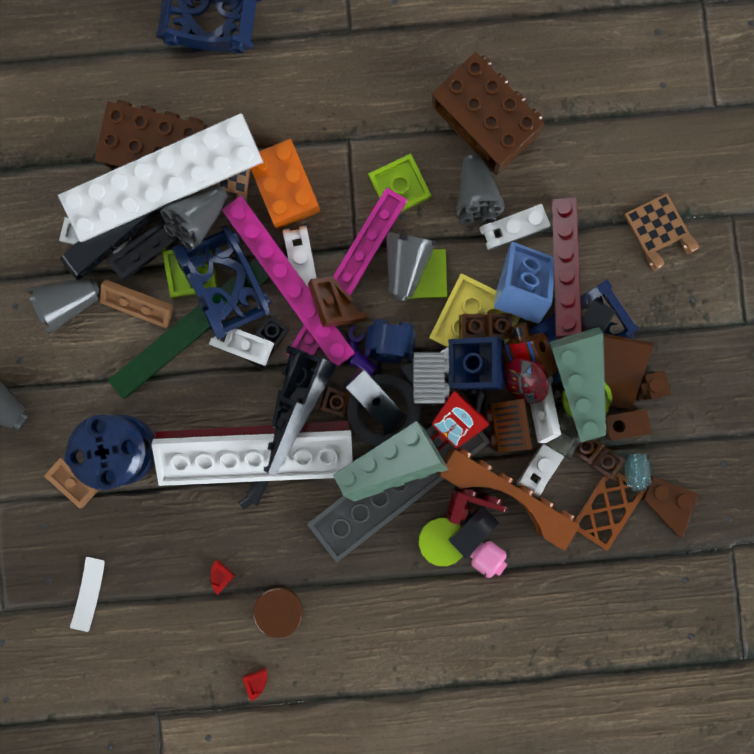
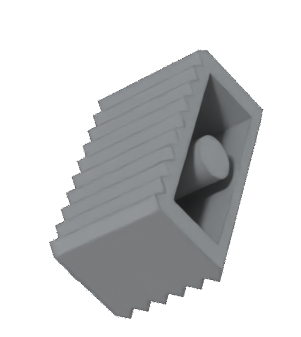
[413,353,449,404]

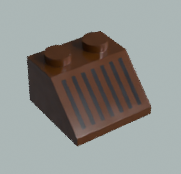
[485,399,532,453]

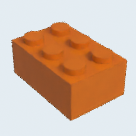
[251,139,320,230]

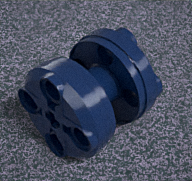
[64,415,156,490]

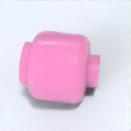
[470,541,508,578]

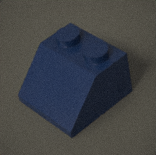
[449,337,505,390]

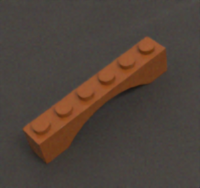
[436,447,580,551]

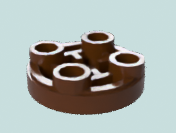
[253,586,303,638]

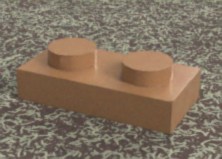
[44,457,99,509]

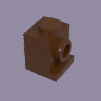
[637,371,671,401]

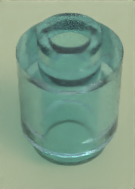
[625,454,652,491]

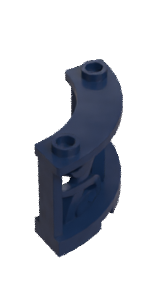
[156,0,261,54]
[172,225,271,340]
[529,279,639,384]

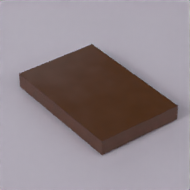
[603,333,653,410]

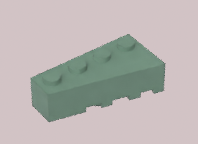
[550,327,606,442]
[333,421,449,502]

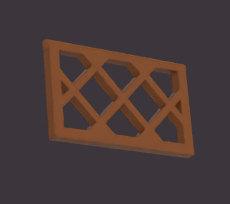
[574,472,646,551]

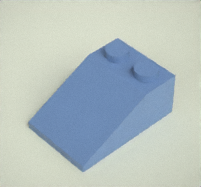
[494,241,554,324]

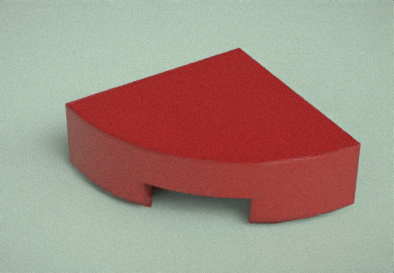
[210,559,235,595]
[242,668,268,702]

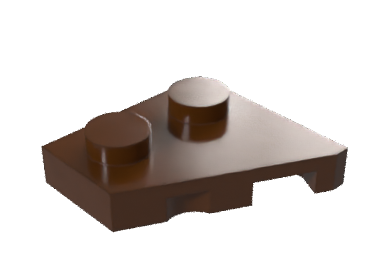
[308,277,368,327]
[642,476,699,538]

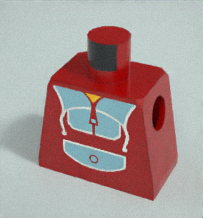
[431,390,489,451]

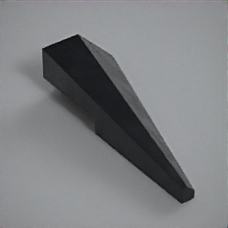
[263,346,337,476]

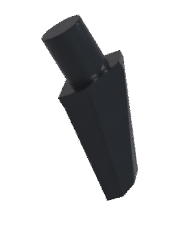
[239,481,268,509]

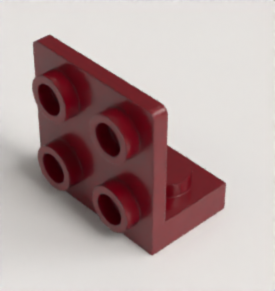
[445,488,507,525]

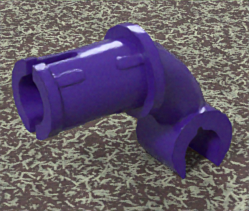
[347,325,377,376]

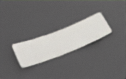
[70,557,105,632]

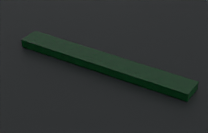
[108,258,270,399]

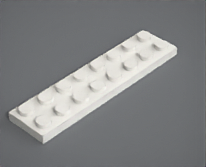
[58,113,263,242]
[152,430,353,486]

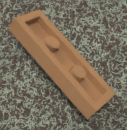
[100,280,173,328]

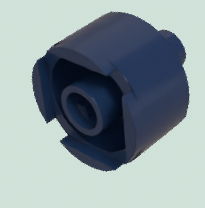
[364,319,416,364]

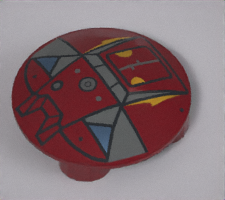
[504,359,549,404]

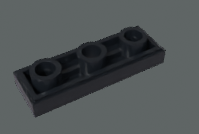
[343,367,406,432]

